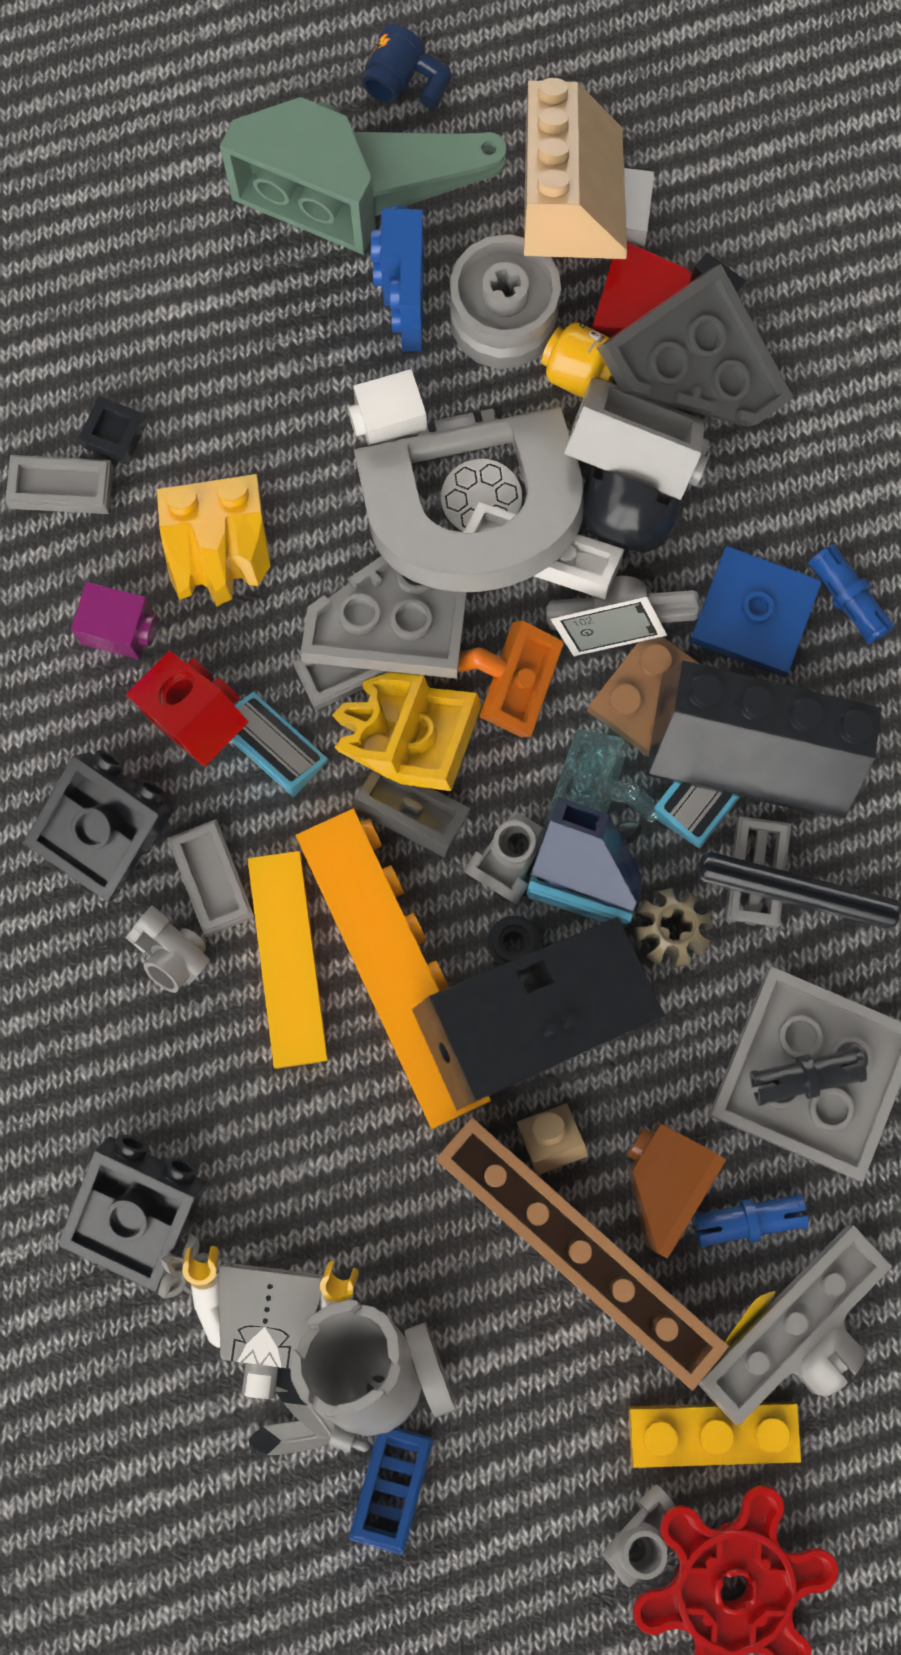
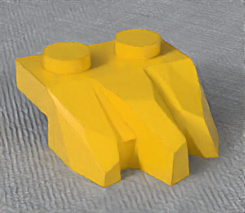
[157,474,271,607]
[332,672,482,791]

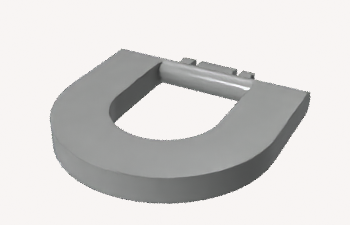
[354,407,584,592]

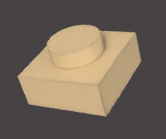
[517,1103,588,1175]

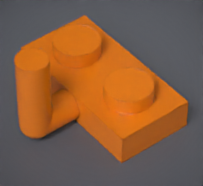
[458,620,564,737]

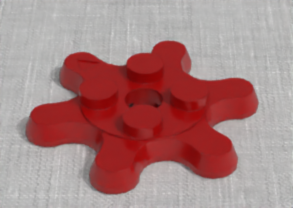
[633,1485,838,1655]

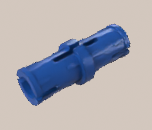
[808,544,896,645]
[693,1193,808,1248]

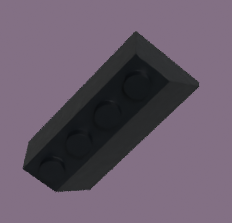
[645,660,882,820]

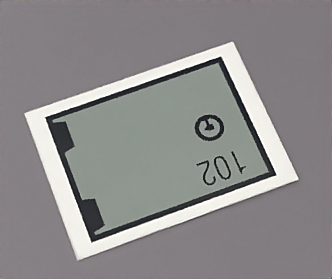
[551,597,667,656]

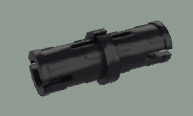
[750,1047,867,1106]

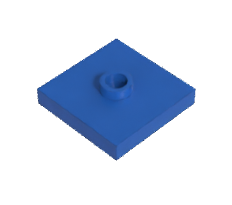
[689,546,822,678]

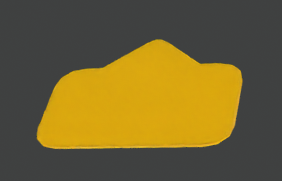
[725,1291,776,1346]

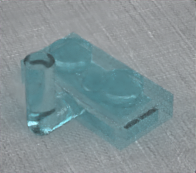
[544,729,658,828]

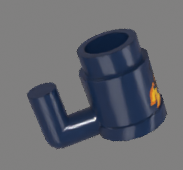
[362,24,451,109]

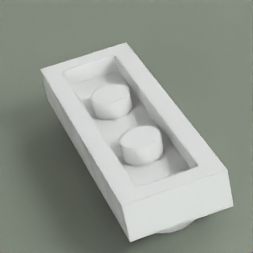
[463,502,624,600]

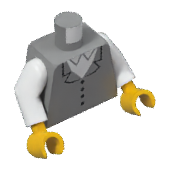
[182,1246,359,1399]

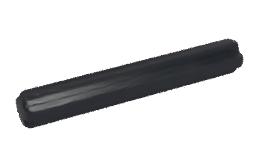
[697,852,901,928]

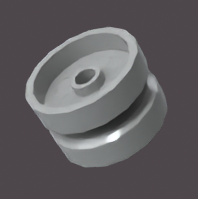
[450,234,561,369]

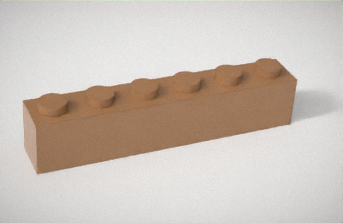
[435,1118,729,1391]

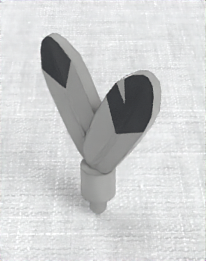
[249,1368,370,1455]

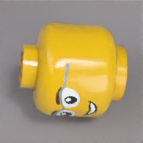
[541,322,614,398]

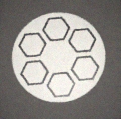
[441,459,522,532]

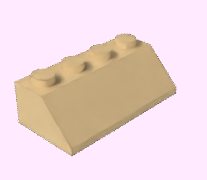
[524,78,627,259]

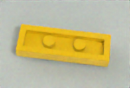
[628,1401,801,1468]

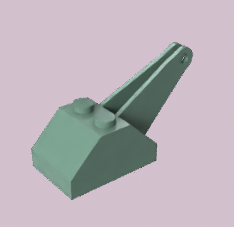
[220,97,506,255]

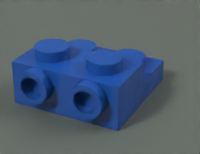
[371,205,424,352]

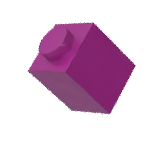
[71,582,158,660]

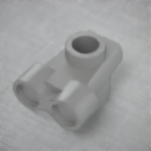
[464,811,546,904]
[125,905,211,993]
[601,1484,676,1588]

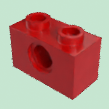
[125,650,249,767]

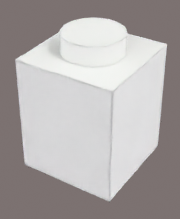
[348,369,427,446]

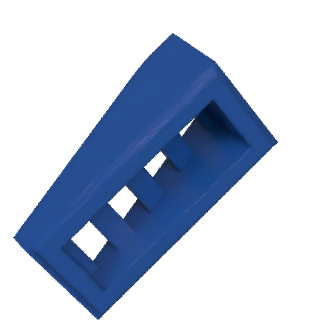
[349,1427,434,1556]

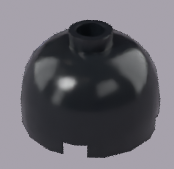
[582,467,685,559]

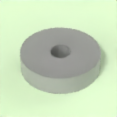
[405,1322,457,1418]

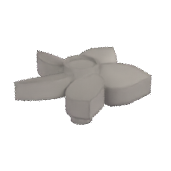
[158,1234,209,1299]

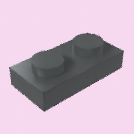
[352,770,471,857]

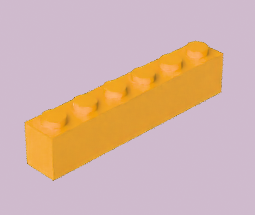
[295,808,491,1130]

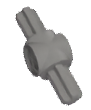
[546,576,700,644]

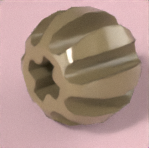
[633,888,713,968]

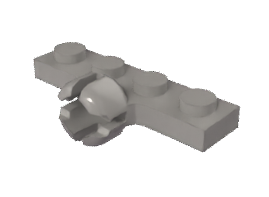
[698,1225,892,1425]

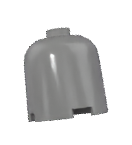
[290,1300,422,1436]

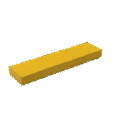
[248,851,328,1069]

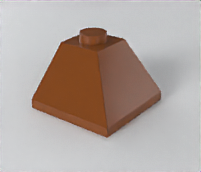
[626,1124,726,1259]

